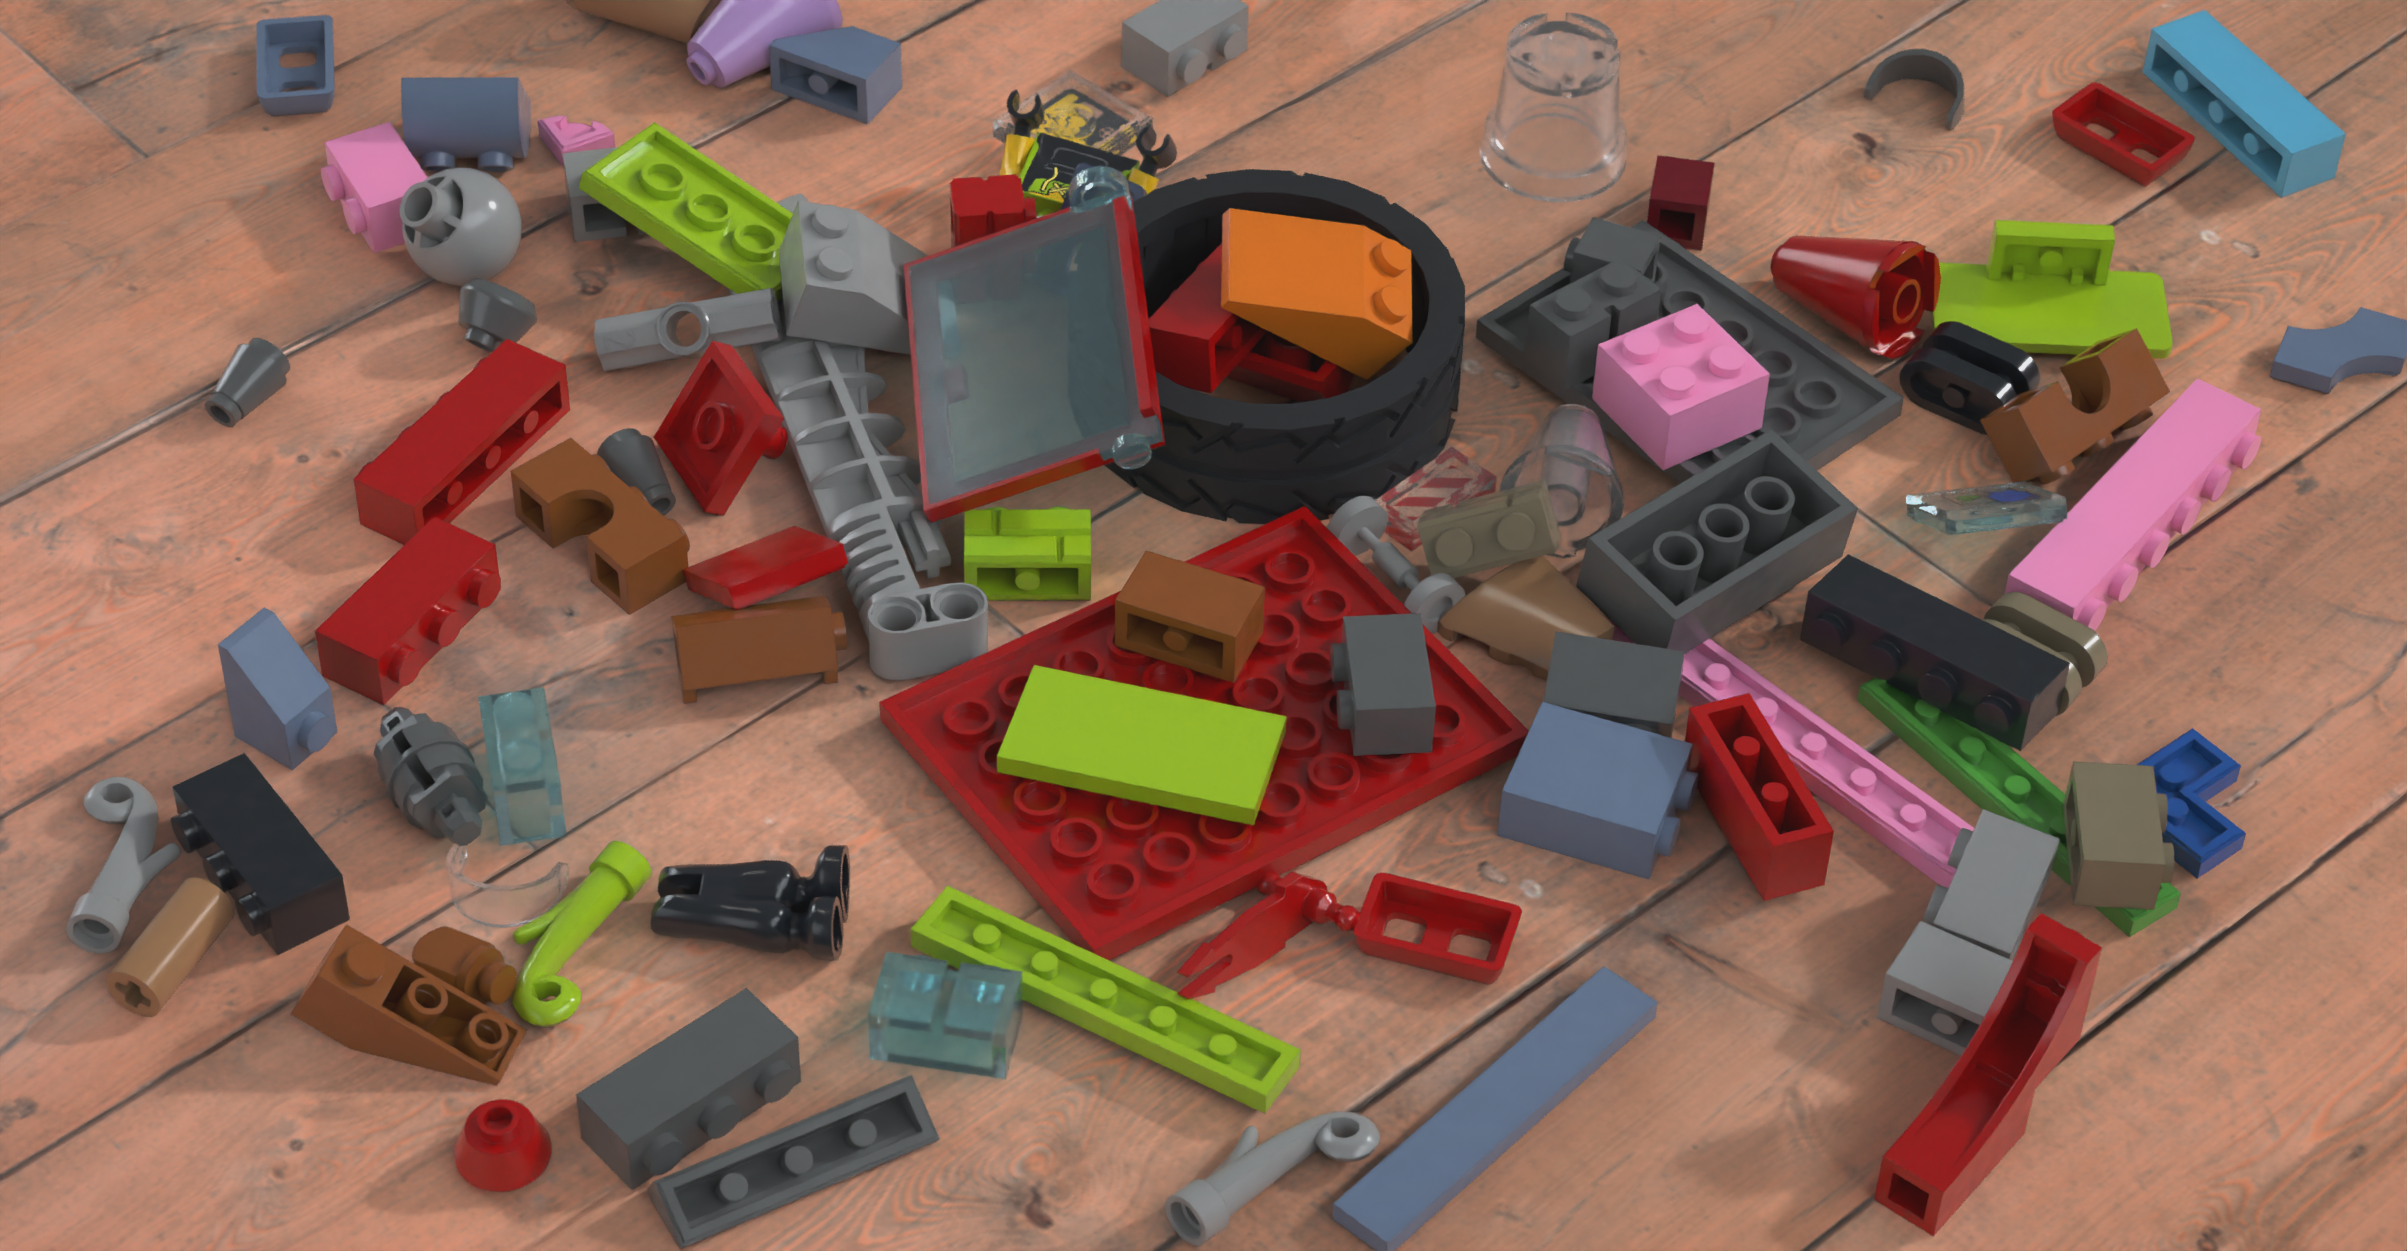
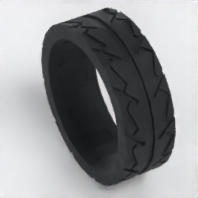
[1070,169,1465,524]

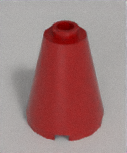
[1770,235,1941,359]

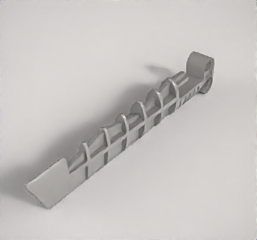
[728,194,988,681]

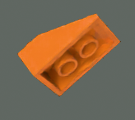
[1221,208,1413,380]

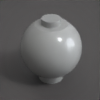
[400,168,522,286]

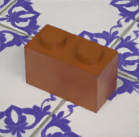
[1115,550,1265,683]

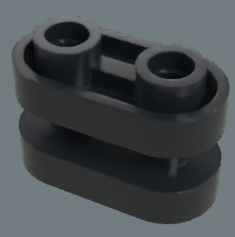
[1899,321,2040,435]

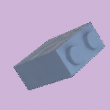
[1497,702,1699,879]

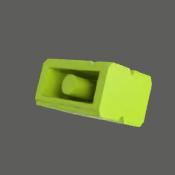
[964,507,1091,601]

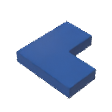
[2137,728,2246,879]

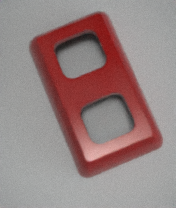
[2052,82,2195,187]
[1354,872,1522,985]

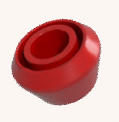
[454,1099,552,1192]

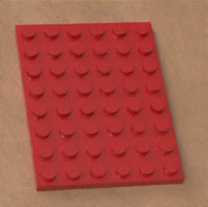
[879,506,1529,960]

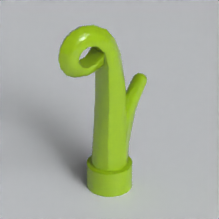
[513,841,652,1027]

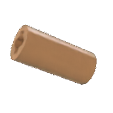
[106,877,235,1017]

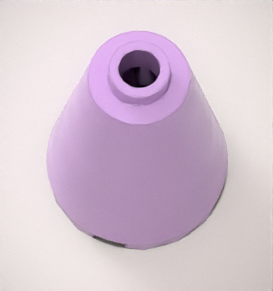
[686,0,843,88]

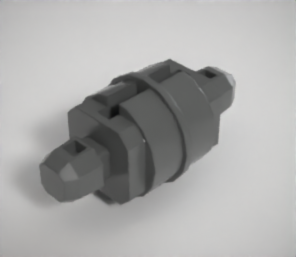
[374,707,488,846]

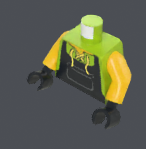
[1000,90,1177,257]

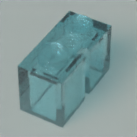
[478,687,567,846]
[868,952,1023,1079]

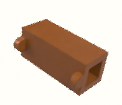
[671,595,847,704]

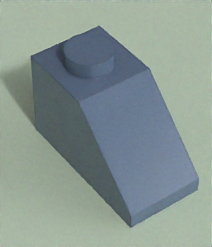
[769,26,902,124]
[218,607,338,770]

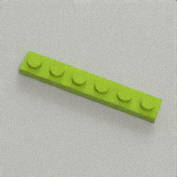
[910,885,1301,1114]

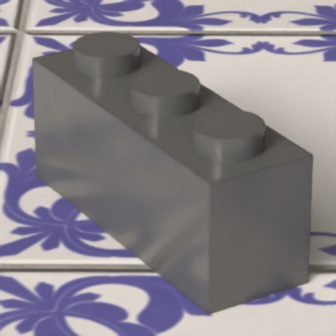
[576,988,801,1190]

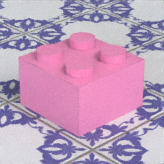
[1592,304,1770,470]

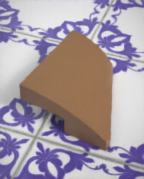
[1437,556,1614,681]

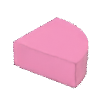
[537,116,615,167]

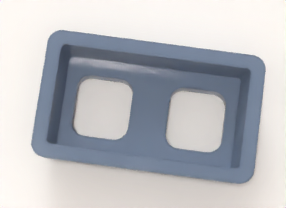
[257,15,335,116]

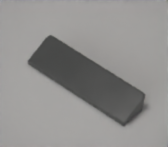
[647,1075,940,1249]

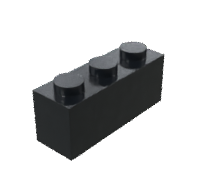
[171,753,350,955]

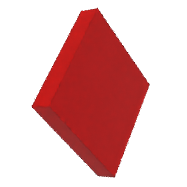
[682,526,849,610]

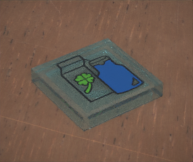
[1906,481,2067,535]

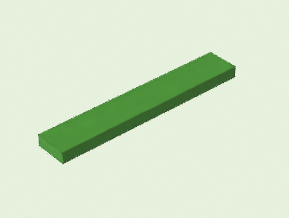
[1857,677,2181,937]

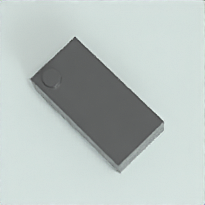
[1576,429,1858,654]

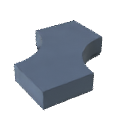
[2270,307,2407,394]

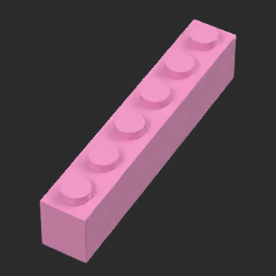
[2005,378,2261,631]

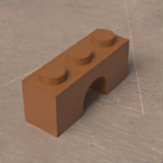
[1980,328,2170,485]
[511,438,690,615]

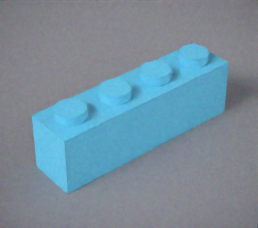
[2142,10,2346,198]

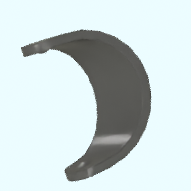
[1864,49,1964,130]

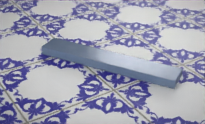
[1332,966,1658,1251]

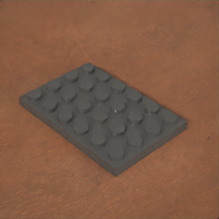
[1476,220,1904,484]

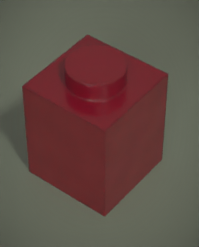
[1647,155,1715,251]

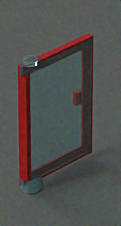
[903,166,1165,523]

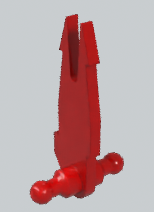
[1177,871,1360,999]

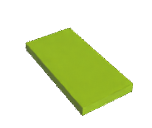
[579,122,793,302]
[997,665,1287,825]

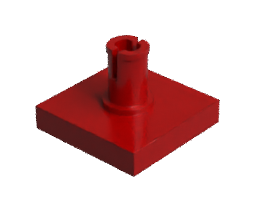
[653,341,788,515]

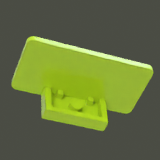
[1931,220,2173,359]

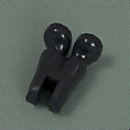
[651,845,850,960]

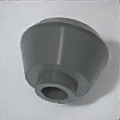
[458,278,538,352]

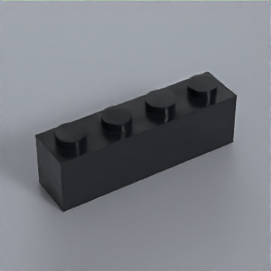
[1800,554,2070,751]

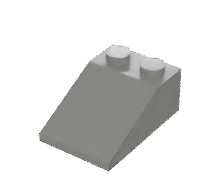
[779,200,963,362]

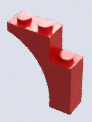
[1874,913,2102,1237]

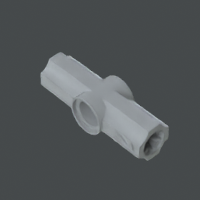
[594,288,783,372]

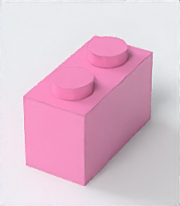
[321,122,427,253]

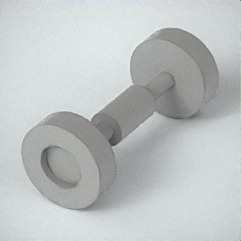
[1327,496,1465,634]

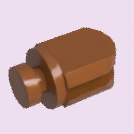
[412,926,517,1005]

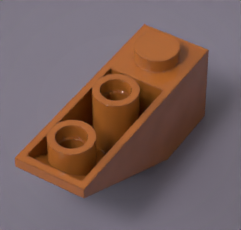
[291,924,527,1086]

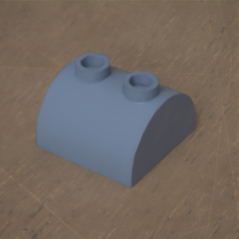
[401,77,531,172]

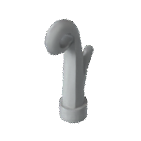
[66,777,181,954]
[1165,1111,1381,1246]

